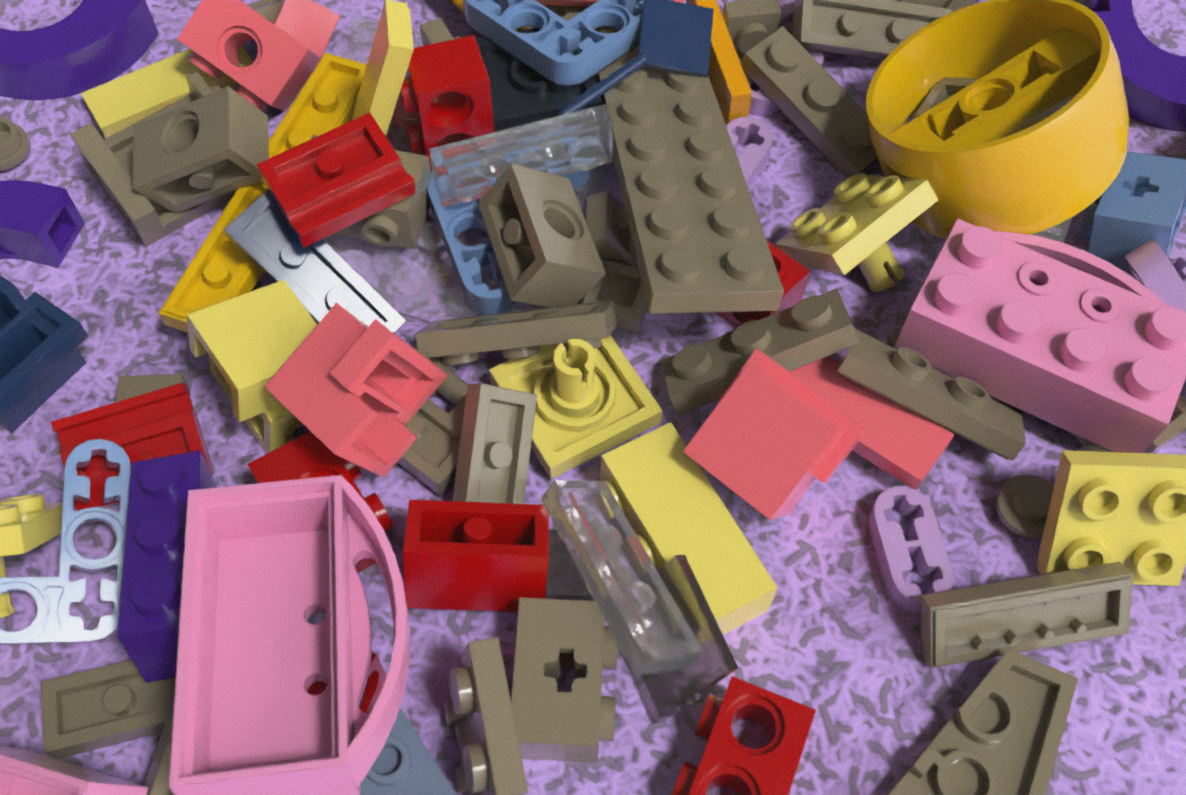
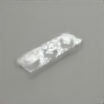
[429,104,614,207]
[540,480,703,675]

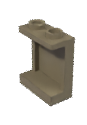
[70,71,237,248]

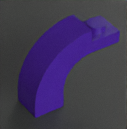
[0,0,159,100]
[1083,0,1186,132]
[0,180,85,268]

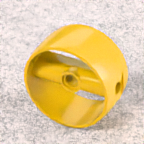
[866,0,1129,239]

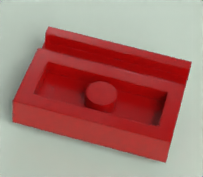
[256,112,416,248]
[51,382,215,511]

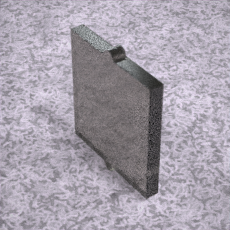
[606,554,738,724]

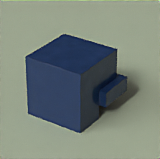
[0,275,88,433]

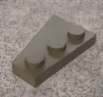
[888,649,1078,795]

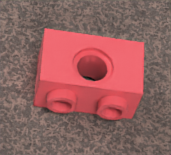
[177,0,321,112]

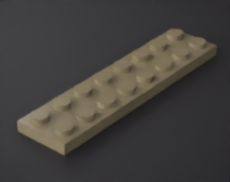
[593,27,784,314]

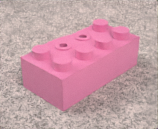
[894,219,1186,453]
[169,475,410,795]

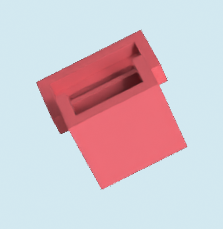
[264,302,448,478]
[683,348,868,520]

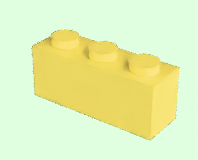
[595,422,778,648]

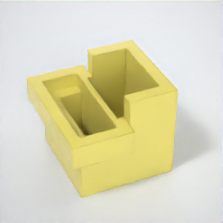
[187,280,317,454]

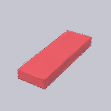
[790,356,955,490]

